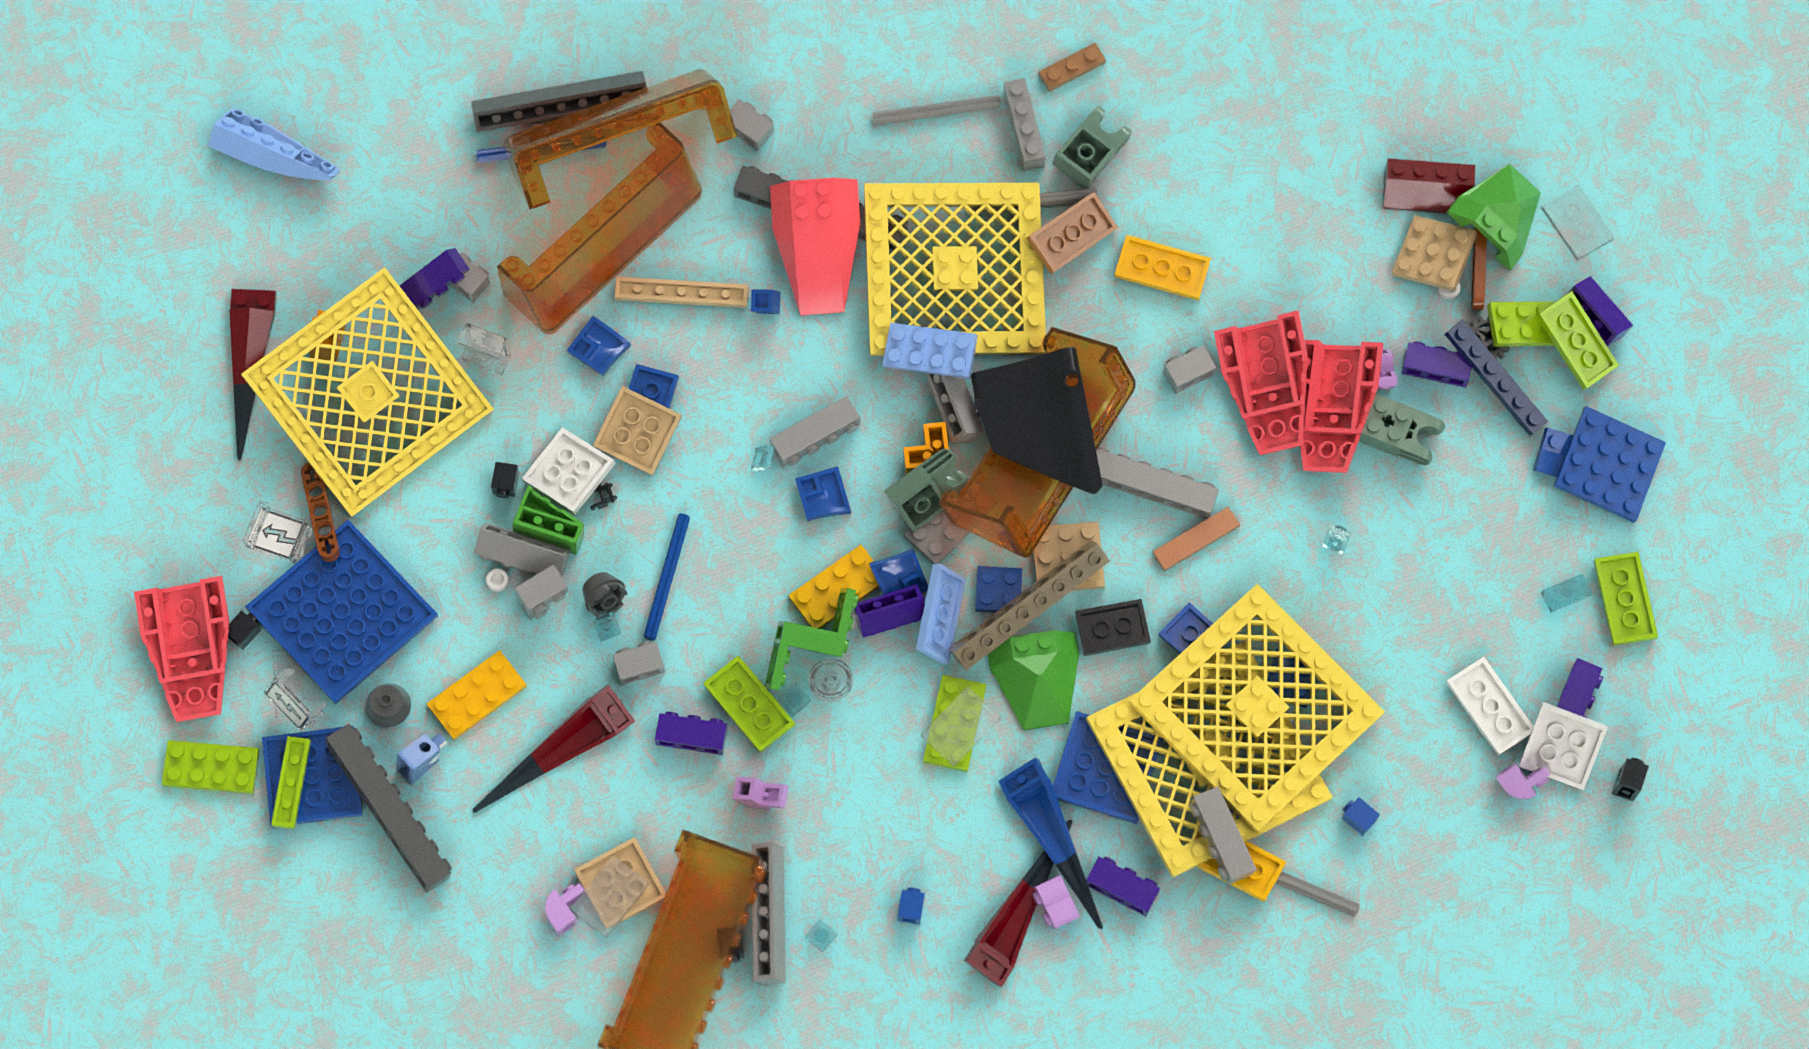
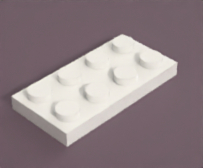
[1446,657,1533,756]

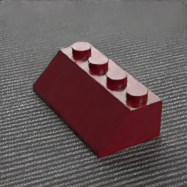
[1383,158,1475,213]

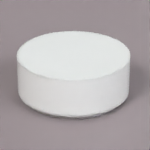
[1438,282,1461,300]
[486,568,509,592]

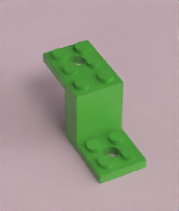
[765,588,858,690]

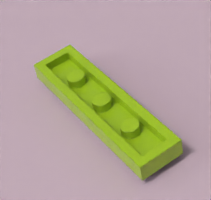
[271,736,311,830]

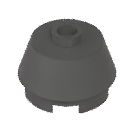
[582,572,627,617]
[366,683,411,727]

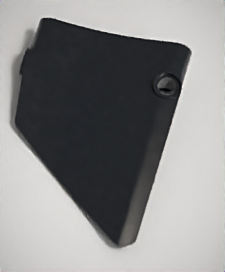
[971,347,1103,494]

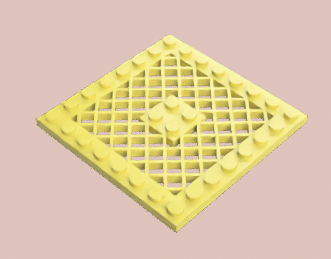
[864,183,1047,356]
[241,267,494,517]
[1129,584,1385,833]
[1086,641,1333,878]

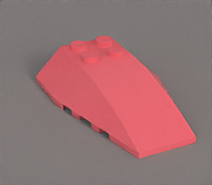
[770,177,861,316]
[1214,310,1307,455]
[1300,340,1384,473]
[134,576,229,722]

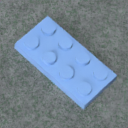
[882,323,978,379]
[916,564,966,664]

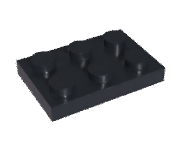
[1075,599,1151,656]

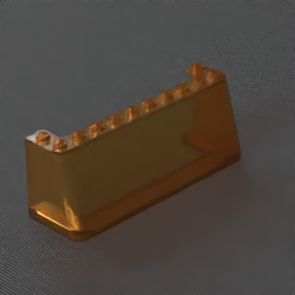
[504,69,737,210]
[497,120,702,334]
[939,327,1136,558]
[597,829,766,1049]

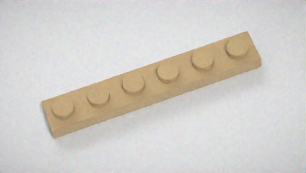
[615,276,749,308]

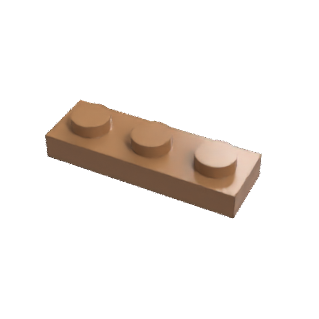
[1039,43,1106,92]

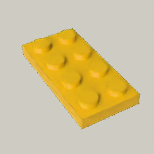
[1114,235,1211,301]
[788,545,879,629]
[427,650,527,740]
[1195,831,1286,903]

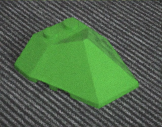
[1446,164,1541,271]
[988,630,1079,731]

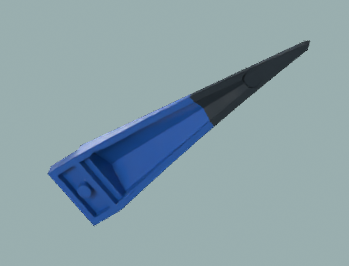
[998,758,1103,929]

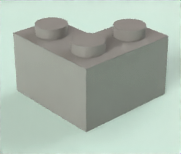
[515,564,568,620]

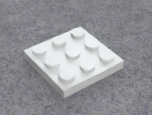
[522,427,616,515]
[1519,702,1608,790]

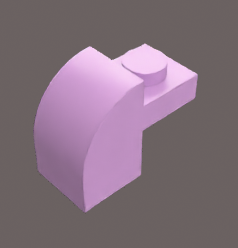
[1378,349,1397,389]
[1496,762,1550,799]
[732,777,789,810]
[545,883,586,936]

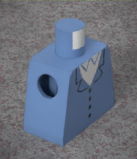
[396,733,447,785]

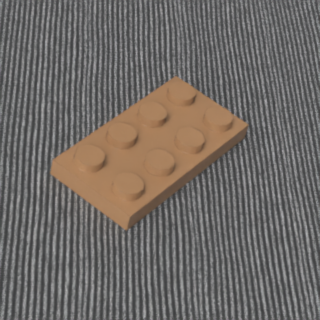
[1026,192,1118,274]

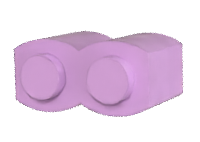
[1032,875,1080,929]

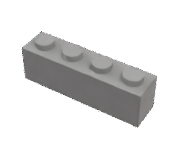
[1003,78,1046,171]
[925,373,985,443]
[770,396,860,467]
[474,523,571,577]
[1189,786,1257,885]

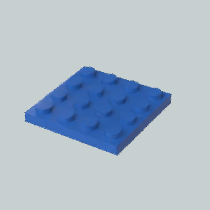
[1554,406,1666,523]
[1053,711,1163,824]
[262,725,363,828]

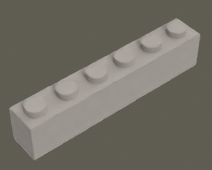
[1096,447,1219,519]
[751,842,786,985]

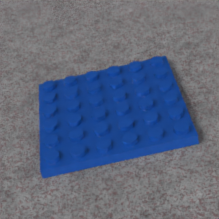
[245,520,438,705]

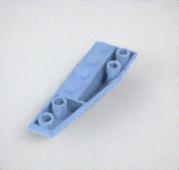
[208,108,340,181]

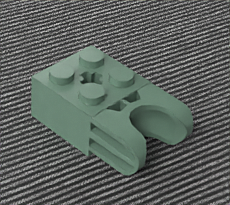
[1052,106,1132,189]
[1359,394,1445,465]
[884,449,970,533]

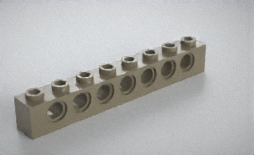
[948,540,1110,670]

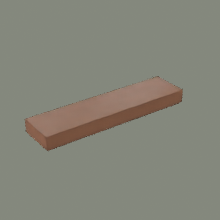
[1152,507,1240,572]

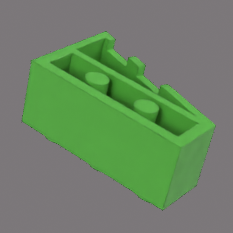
[513,485,584,555]

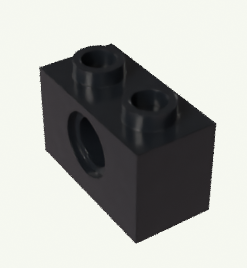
[1612,758,1649,801]

